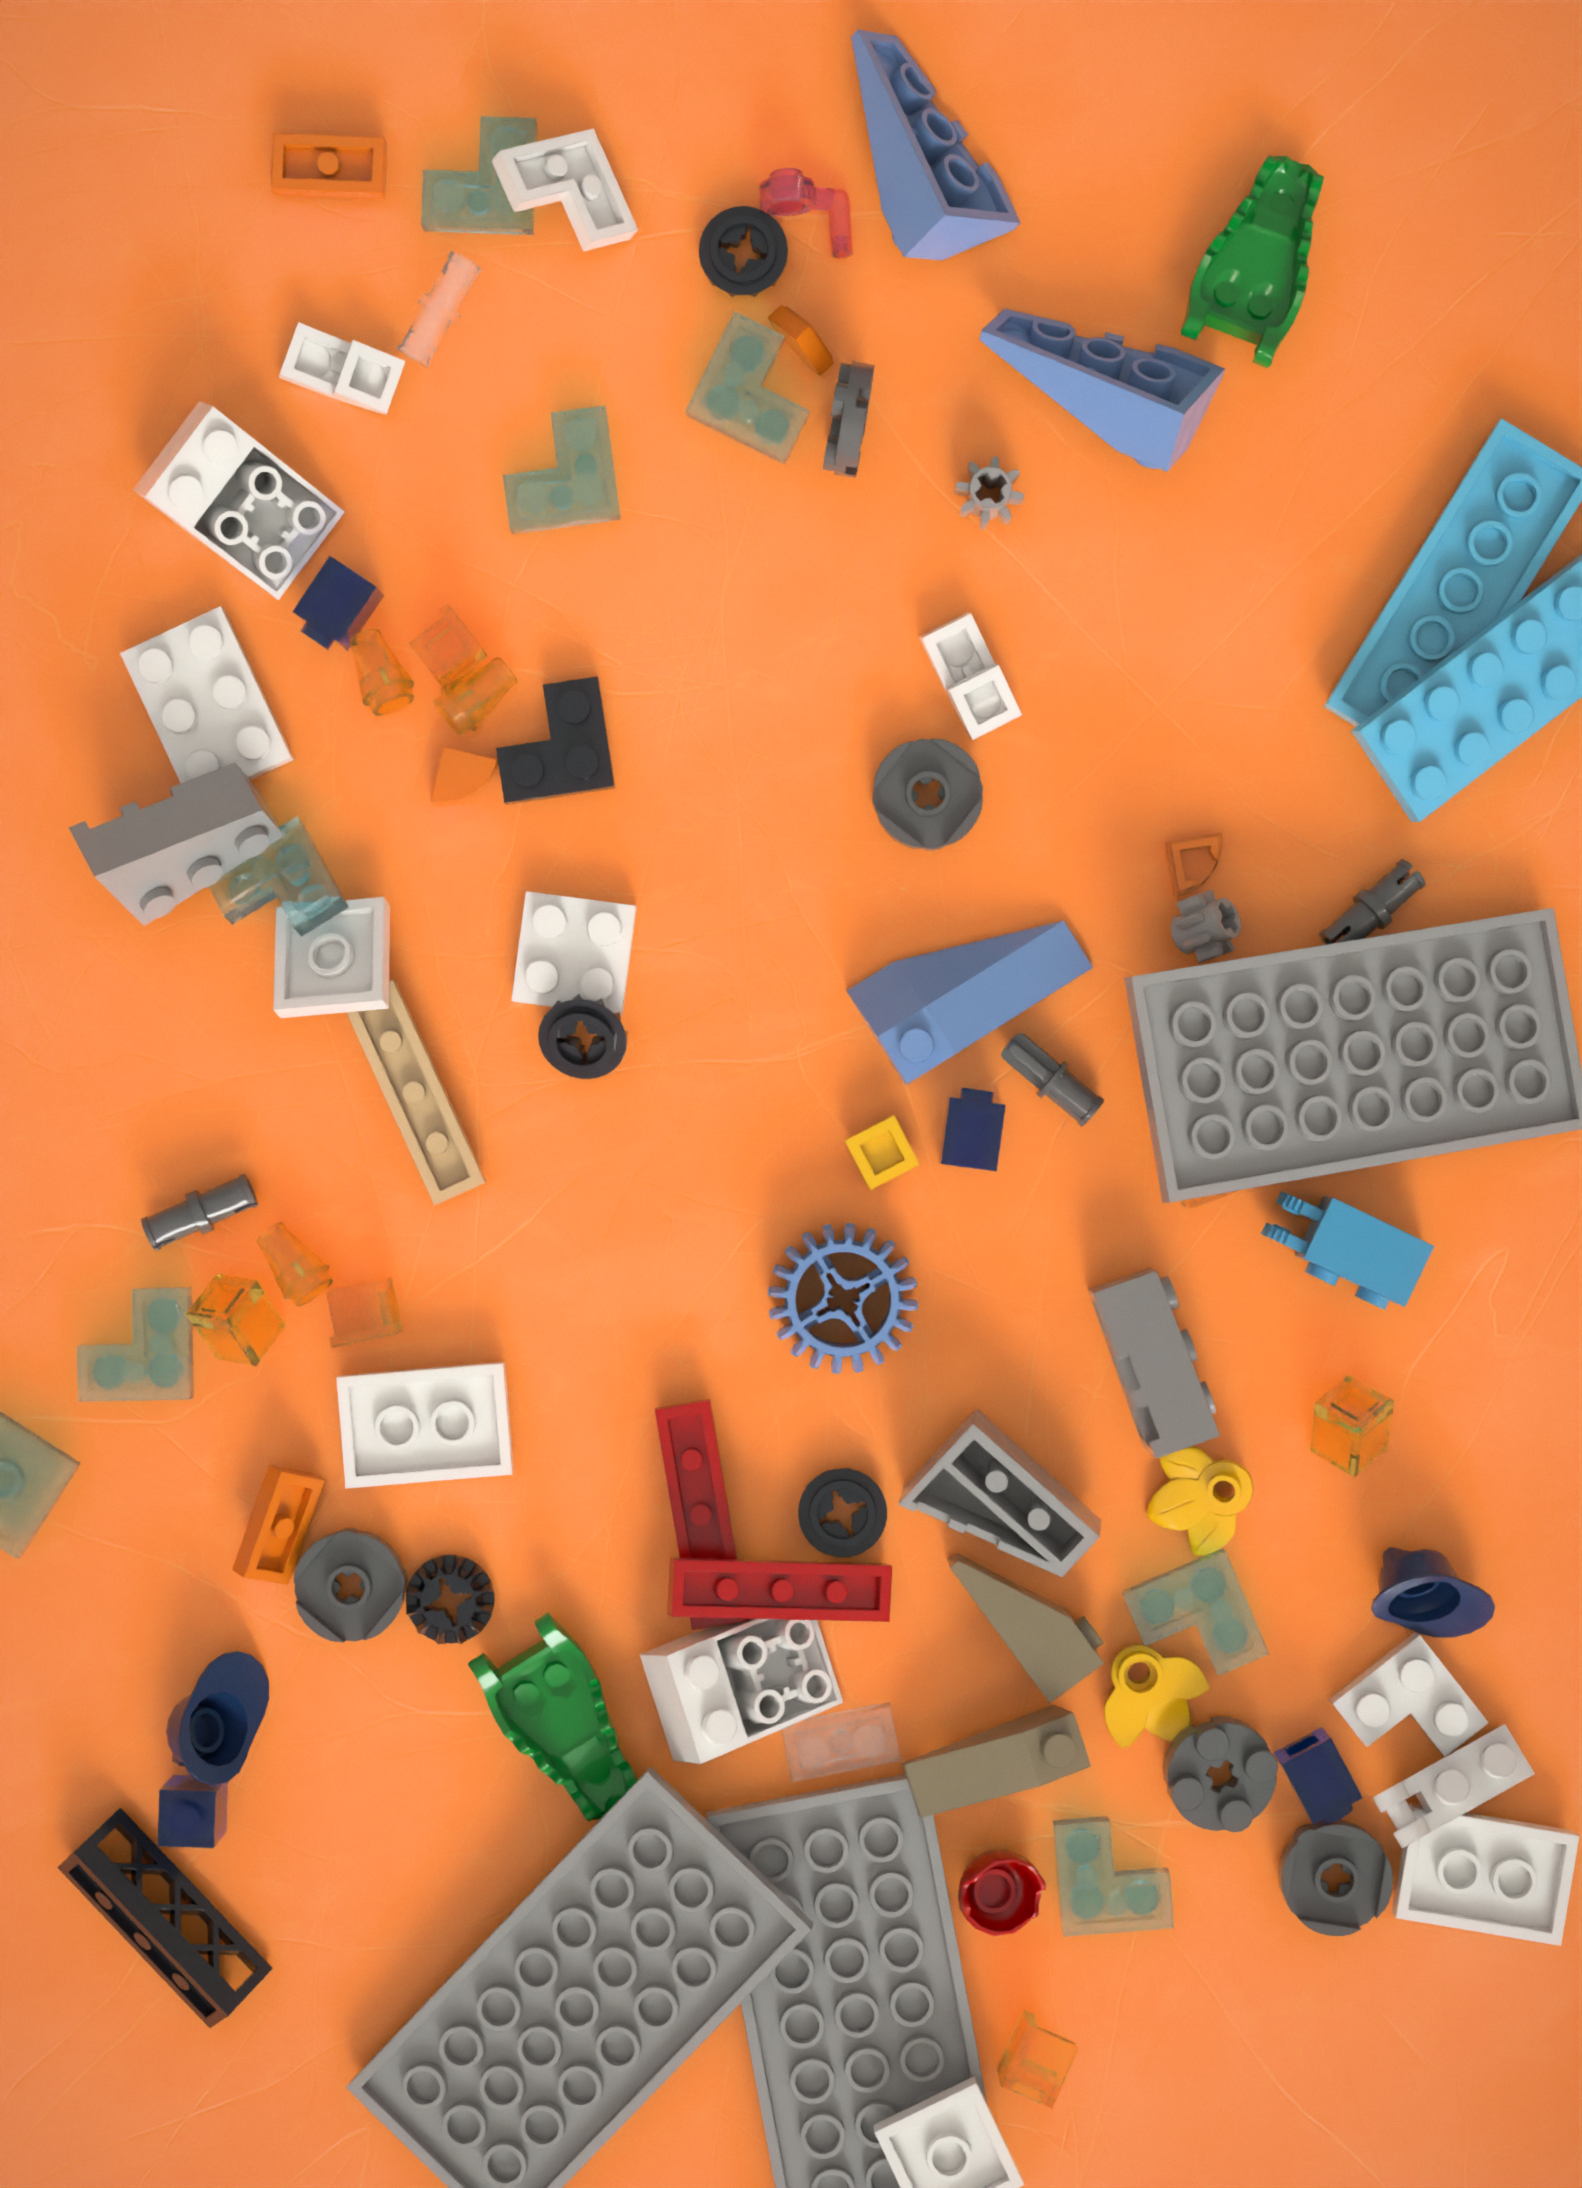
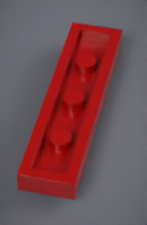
[655,1399,747,1630]
[667,1557,892,1622]

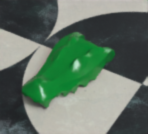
[1181,155,1324,368]
[468,1612,637,1821]

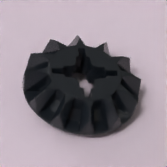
[699,206,788,297]
[538,994,628,1079]
[798,1467,887,1558]
[406,1555,495,1644]

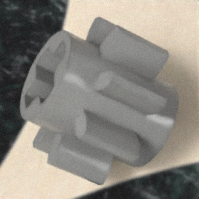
[954,456,1024,530]
[1170,889,1241,963]

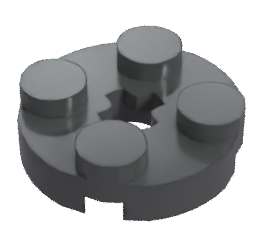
[823,361,875,478]
[872,739,983,851]
[294,1528,408,1643]
[1163,1716,1278,1833]
[1278,1819,1393,1936]

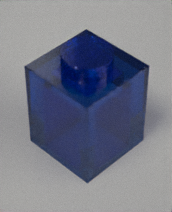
[292,556,384,651]
[938,1088,1006,1172]
[1273,1727,1363,1824]
[157,1775,228,1848]

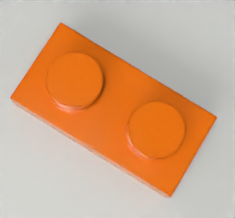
[271,133,387,199]
[232,1465,325,1585]

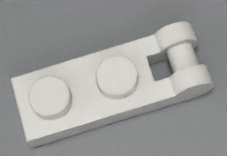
[1373,1724,1535,1848]

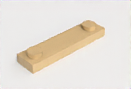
[346,979,487,1206]

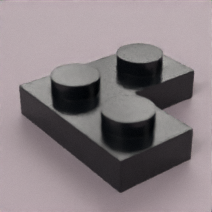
[496,676,616,805]

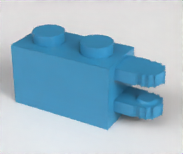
[1261,1191,1434,1310]

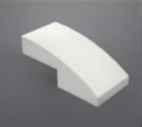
[278,322,405,415]
[919,612,1022,740]

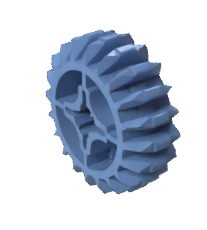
[768,1223,918,1374]

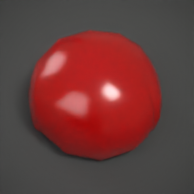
[958,1849,1046,1936]

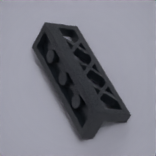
[57,1808,273,2028]

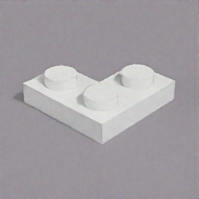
[492,128,638,252]
[1329,1632,1489,1757]

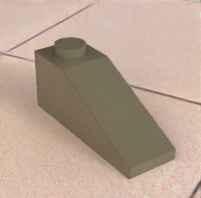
[947,1553,1104,1703]
[902,1705,1091,1818]

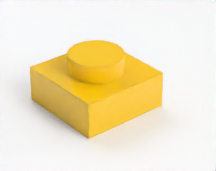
[844,1115,920,1190]

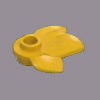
[1146,1446,1254,1556]
[1104,1644,1210,1749]

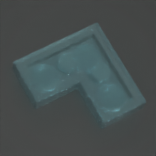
[421,116,538,235]
[685,311,810,465]
[503,405,621,534]
[209,816,349,937]
[77,1287,194,1402]
[1121,1548,1269,1676]
[1052,1816,1174,1937]

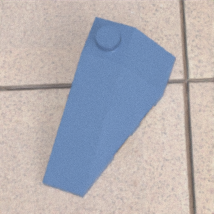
[851,30,1021,261]
[979,309,1225,472]
[847,920,1093,1085]

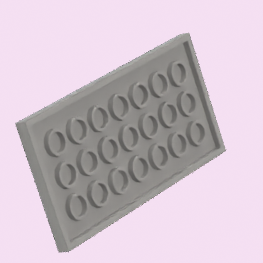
[1124,908,1582,1203]
[346,1766,814,2188]
[706,1774,987,2188]

